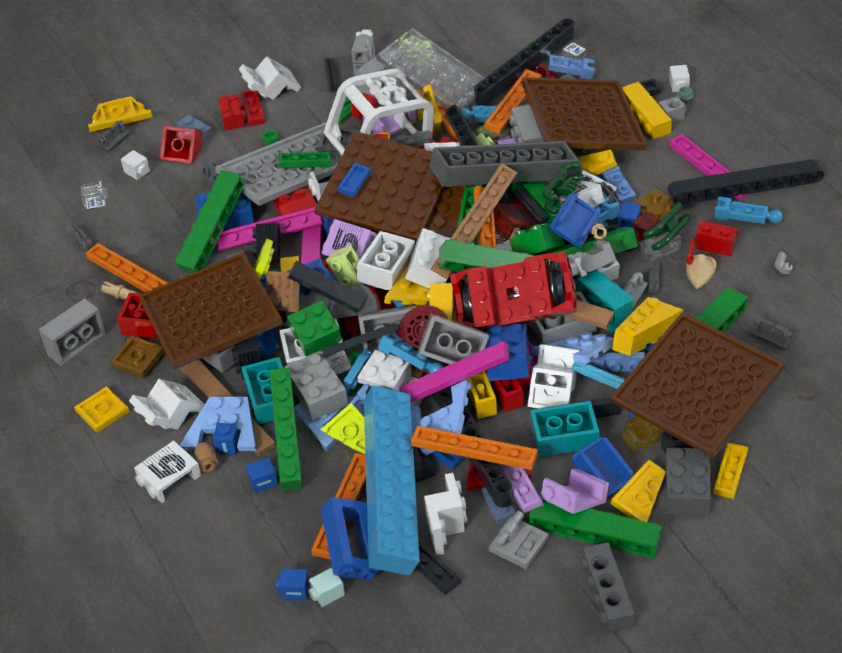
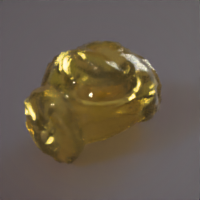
[622,415,663,450]

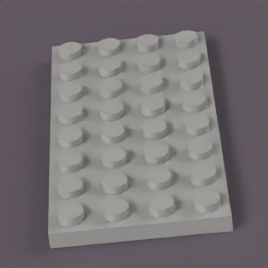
[216,123,342,206]

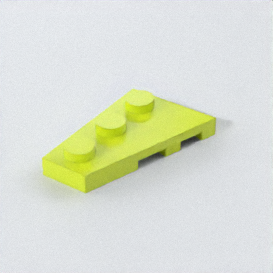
[253,239,274,280]
[320,403,365,455]

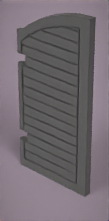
[286,283,378,327]

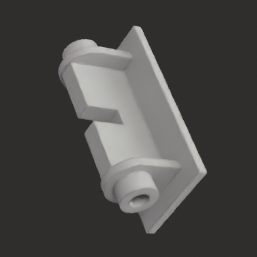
[623,272,648,307]

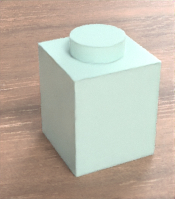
[309,568,345,607]

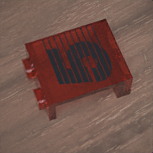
[493,204,543,240]

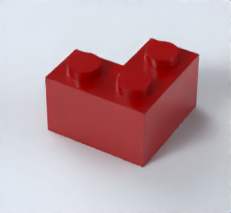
[117,292,158,339]
[490,363,533,412]

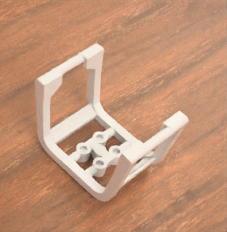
[323,69,433,155]

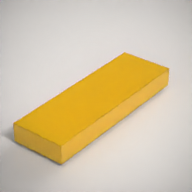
[713,443,748,499]

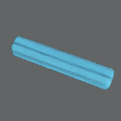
[572,362,625,389]

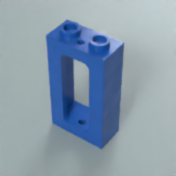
[321,497,380,580]

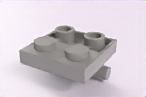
[489,511,549,570]

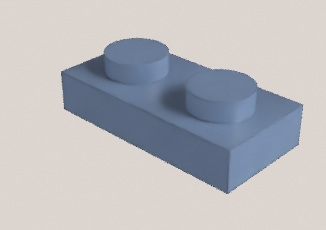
[177,115,213,140]
[481,488,516,525]

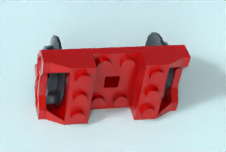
[450,252,577,331]

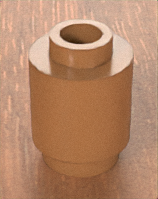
[194,442,218,472]

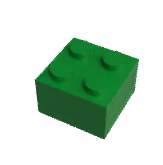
[509,222,564,255]
[287,300,341,357]

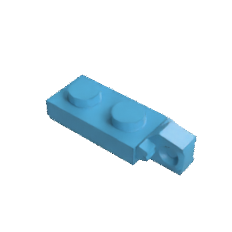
[343,348,373,395]

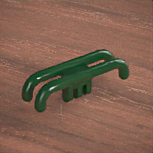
[542,161,583,214]
[643,202,691,251]

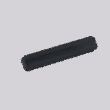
[324,57,338,92]
[514,187,548,224]

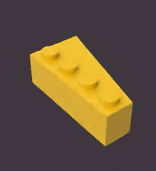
[612,297,683,356]

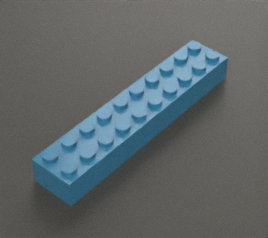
[364,385,420,575]

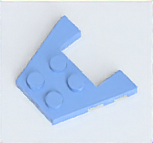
[532,332,614,364]
[411,380,471,455]
[295,396,354,452]
[180,397,257,451]

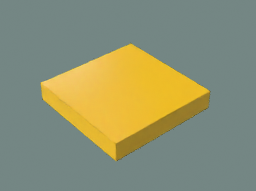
[74,386,130,433]

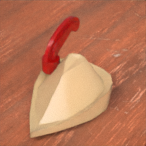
[686,238,716,290]

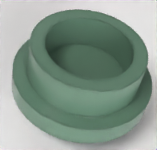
[676,86,693,102]

